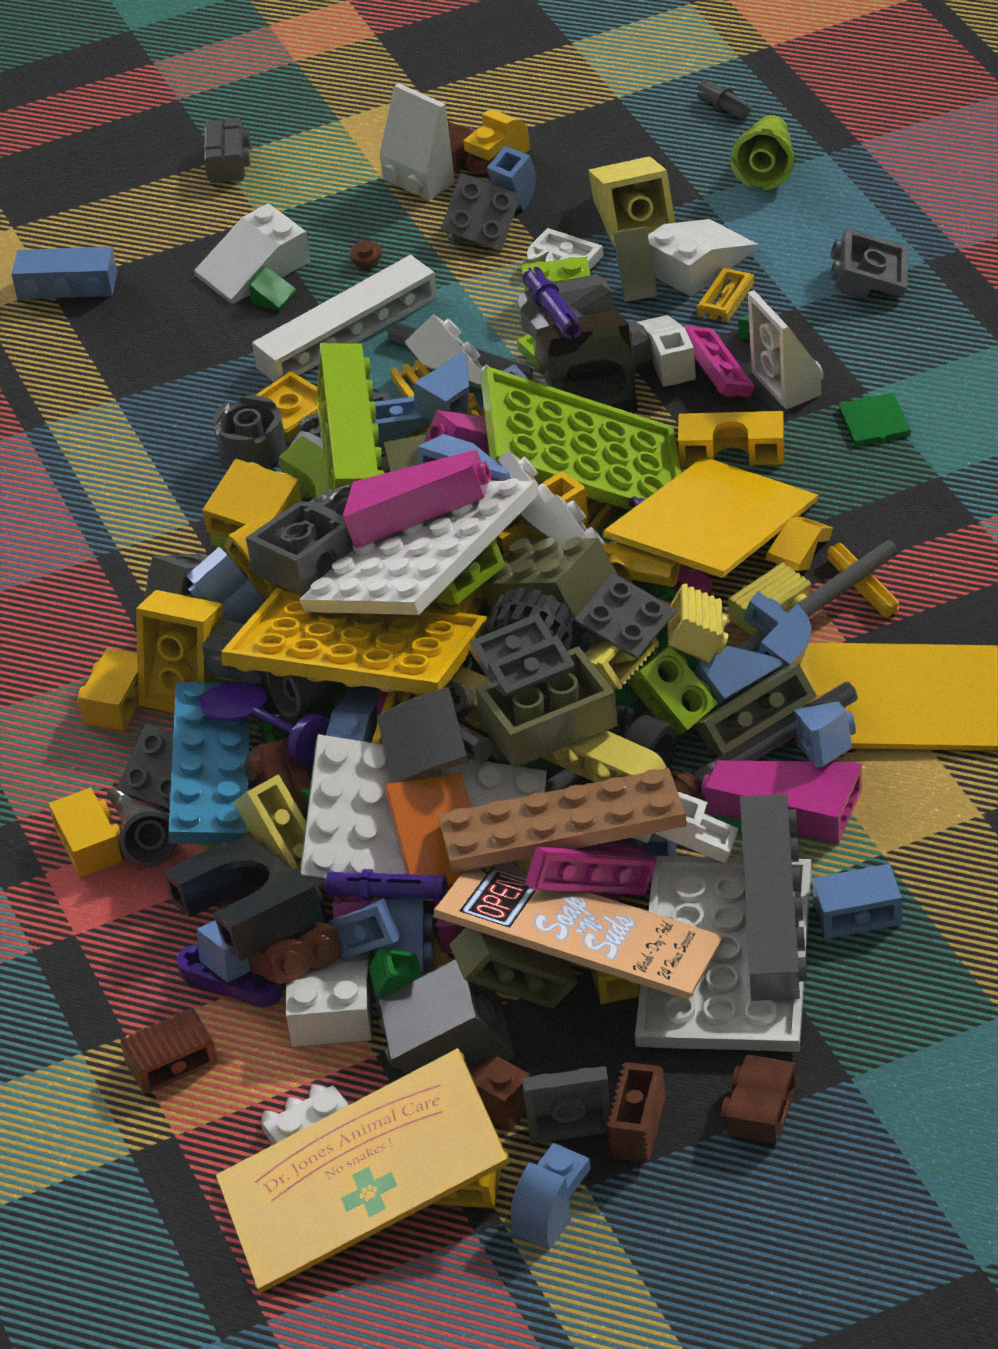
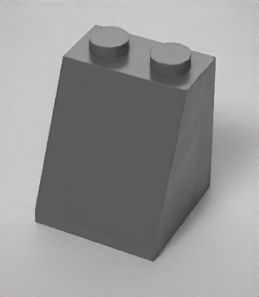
[379,959,515,1075]

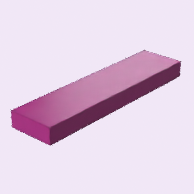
[525,847,657,896]

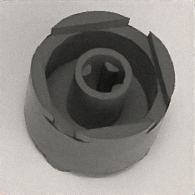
[213,395,286,470]

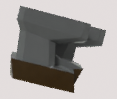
[517,274,652,413]

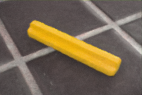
[827,543,899,617]

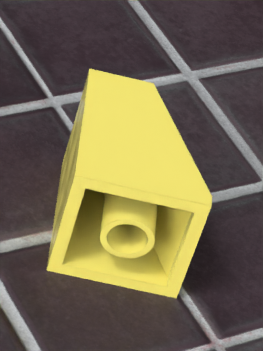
[588,156,675,247]

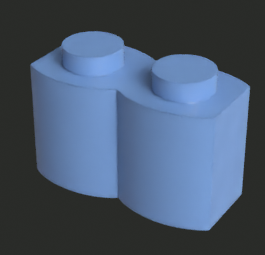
[186,547,266,624]

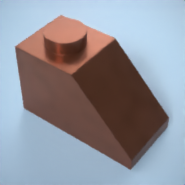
[467,1056,530,1133]

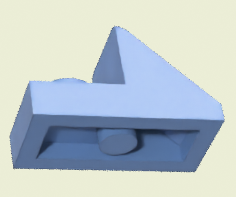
[327,897,400,959]

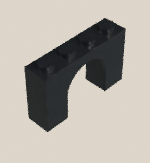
[163,832,324,961]

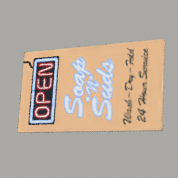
[433,864,723,1000]

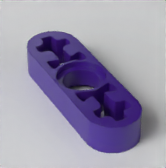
[177,944,283,1007]

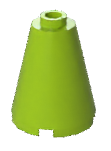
[730,115,795,190]

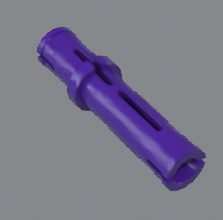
[522,267,583,339]
[325,869,448,901]

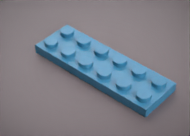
[169,682,250,844]

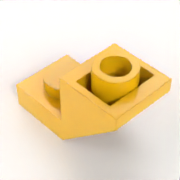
[765,516,833,572]

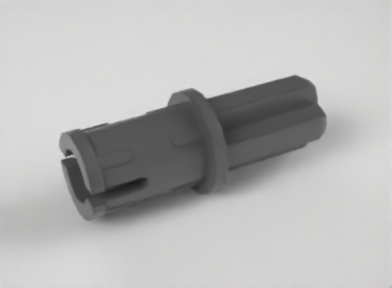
[697,79,752,119]

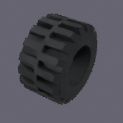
[479,588,581,651]

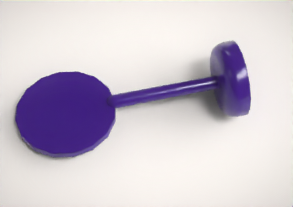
[200,681,330,767]

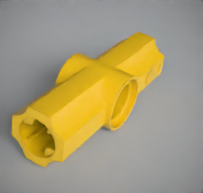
[603,541,680,587]

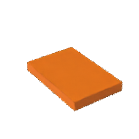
[384,772,471,890]

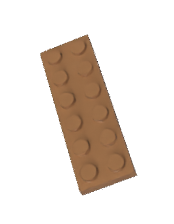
[438,768,687,874]

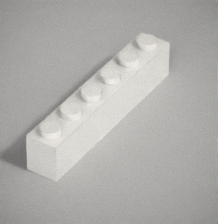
[252,255,438,382]

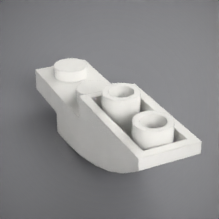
[498,451,605,546]
[587,783,738,863]

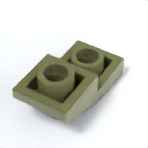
[613,226,657,302]

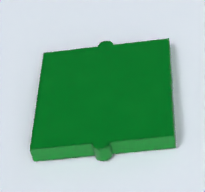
[839,393,911,447]

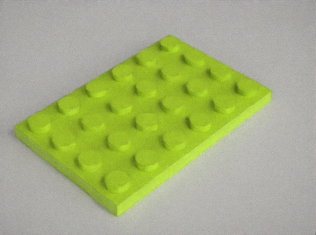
[480,366,681,511]

